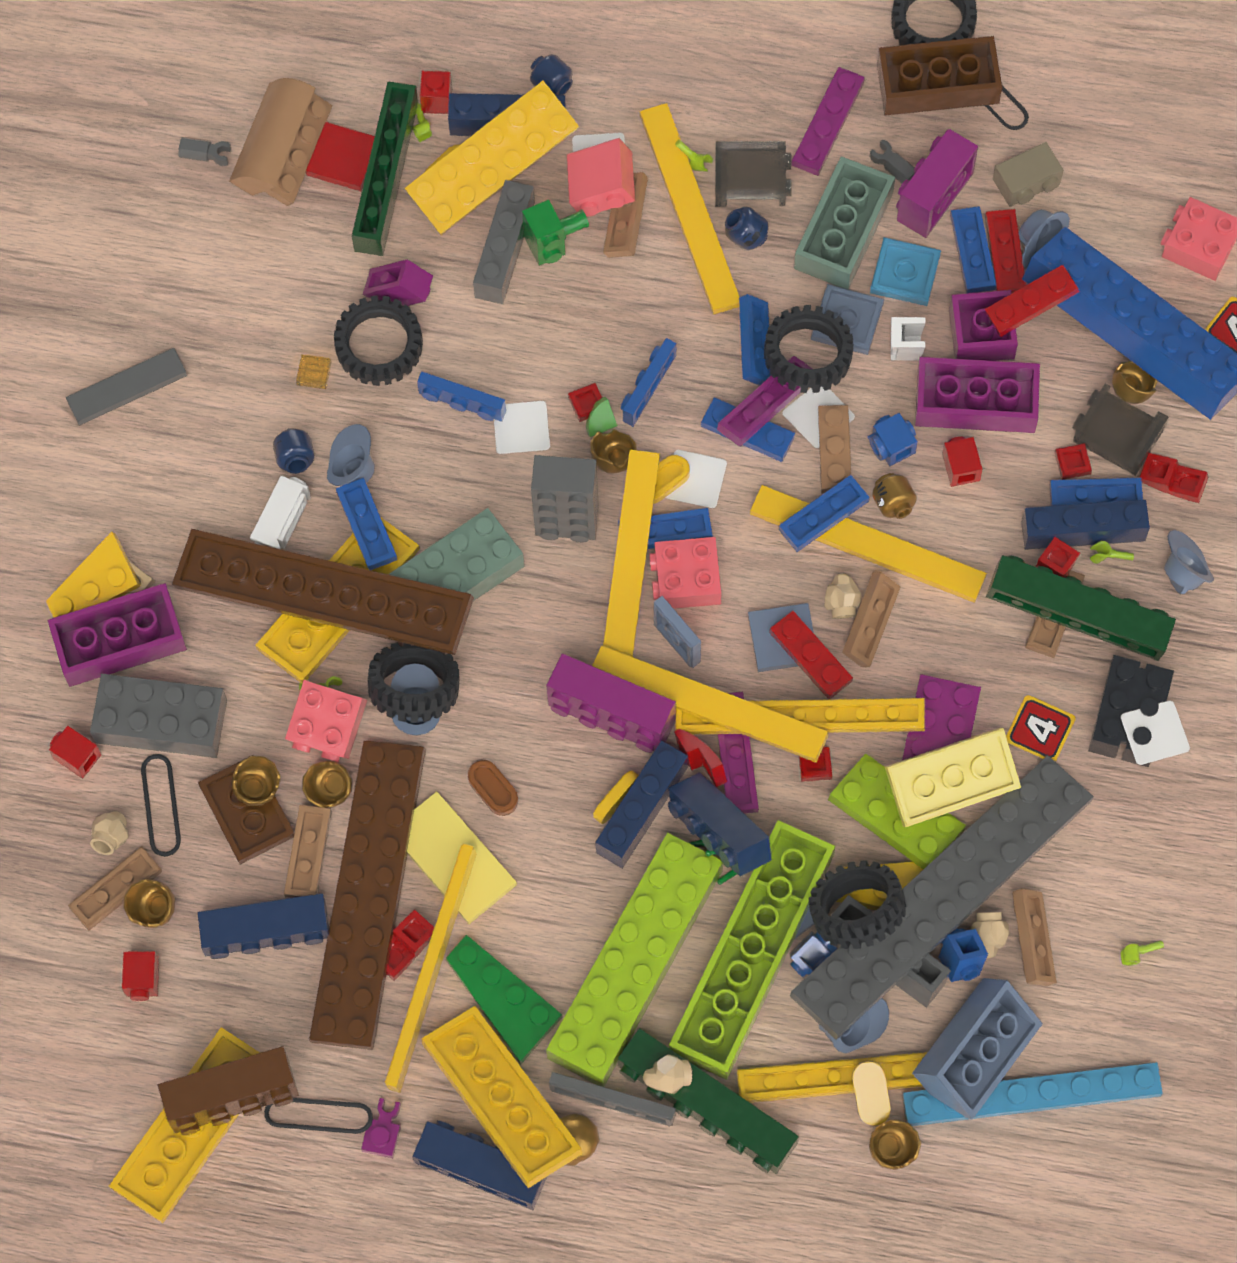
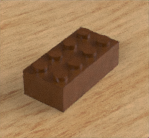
[877,36,1002,116]
[157,1046,299,1136]

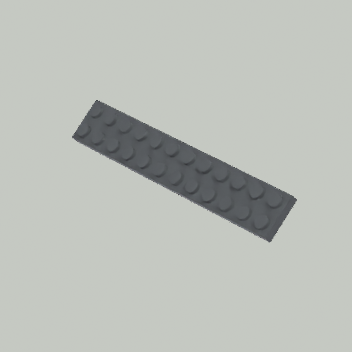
[790,756,1094,1040]

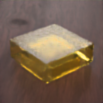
[296,354,332,389]

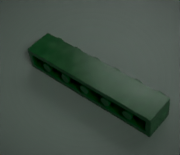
[352,81,418,256]
[986,555,1176,661]
[617,1028,799,1174]

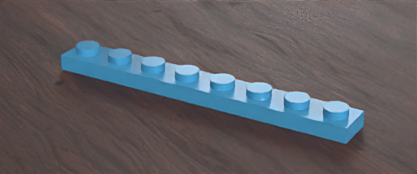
[902,1062,1163,1126]

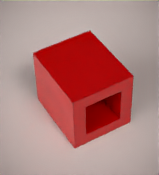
[420,71,453,114]
[942,436,983,487]
[49,725,102,779]
[122,951,159,1001]

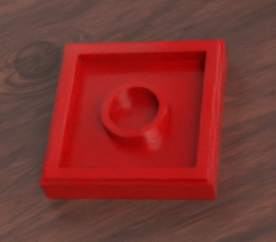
[306,122,375,191]

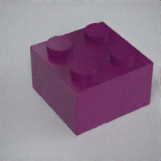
[949,290,1018,361]

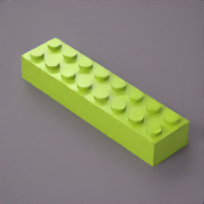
[669,820,835,1080]
[546,832,723,1087]

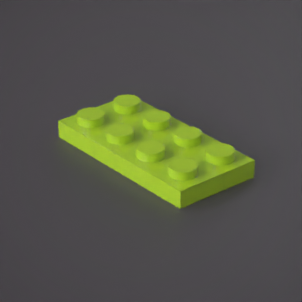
[828,753,966,869]

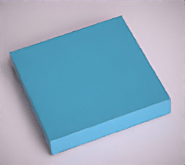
[870,237,941,306]

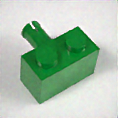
[522,199,589,266]

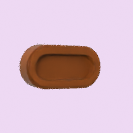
[468,760,518,816]

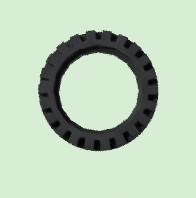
[891,0,977,45]
[334,296,423,386]
[764,305,854,393]
[368,642,460,723]
[809,861,907,949]

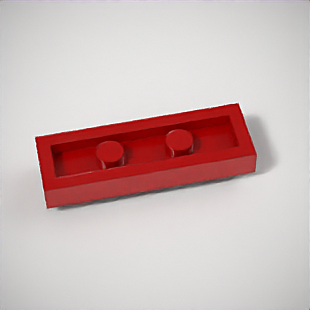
[985,209,1026,294]
[985,265,1079,337]
[769,611,853,700]

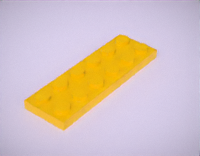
[405,81,579,235]
[255,517,420,684]
[421,1006,582,1188]
[109,1027,260,1224]

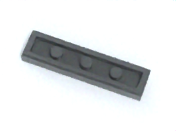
[65,348,187,426]
[549,1072,676,1127]

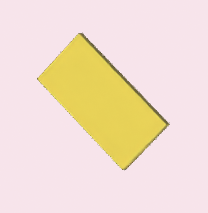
[885,727,1021,827]
[407,792,517,924]

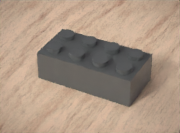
[531,455,599,543]
[90,674,227,758]

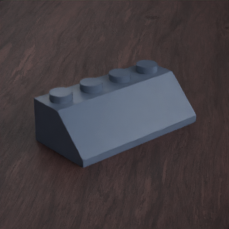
[912,978,1043,1119]

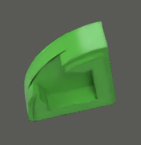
[586,397,617,437]

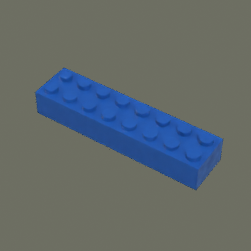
[1022,227,1237,420]

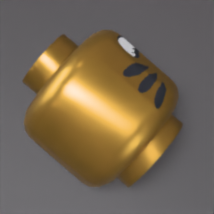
[872,473,917,519]

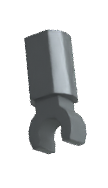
[178,137,232,166]
[869,140,915,183]

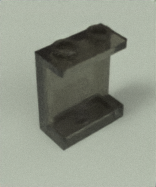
[715,141,792,207]
[1072,383,1169,476]

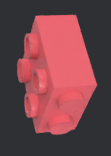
[567,138,635,216]
[1161,197,1237,281]
[649,537,721,609]
[285,680,367,762]

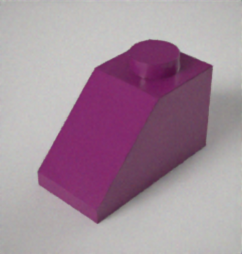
[362,259,433,306]

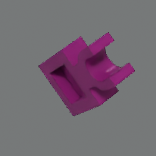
[361,1098,401,1159]

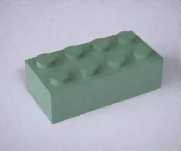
[794,156,895,290]
[388,508,525,601]

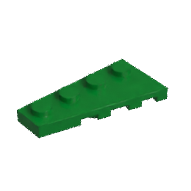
[446,935,562,1064]

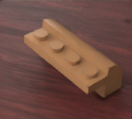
[229,78,333,206]

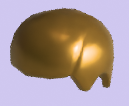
[1112,361,1158,404]
[590,429,637,474]
[232,756,280,806]
[302,761,352,808]
[123,879,175,928]
[560,1113,599,1166]
[869,1120,921,1170]

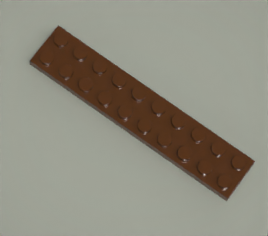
[172,529,474,655]
[309,741,426,1050]

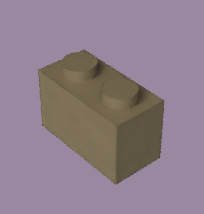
[993,142,1064,207]

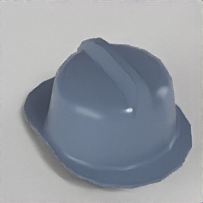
[1019,210,1070,269]
[327,424,375,486]
[1164,530,1214,594]
[391,663,440,736]
[819,998,889,1054]

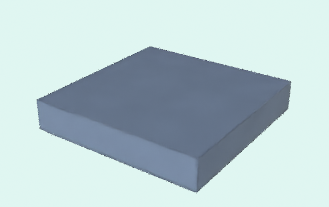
[811,284,884,355]
[653,596,701,668]
[748,603,814,672]

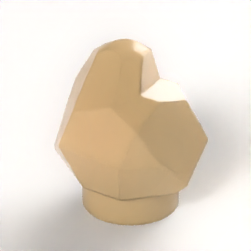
[824,573,861,619]
[90,811,129,855]
[971,912,1009,958]
[643,1055,692,1094]

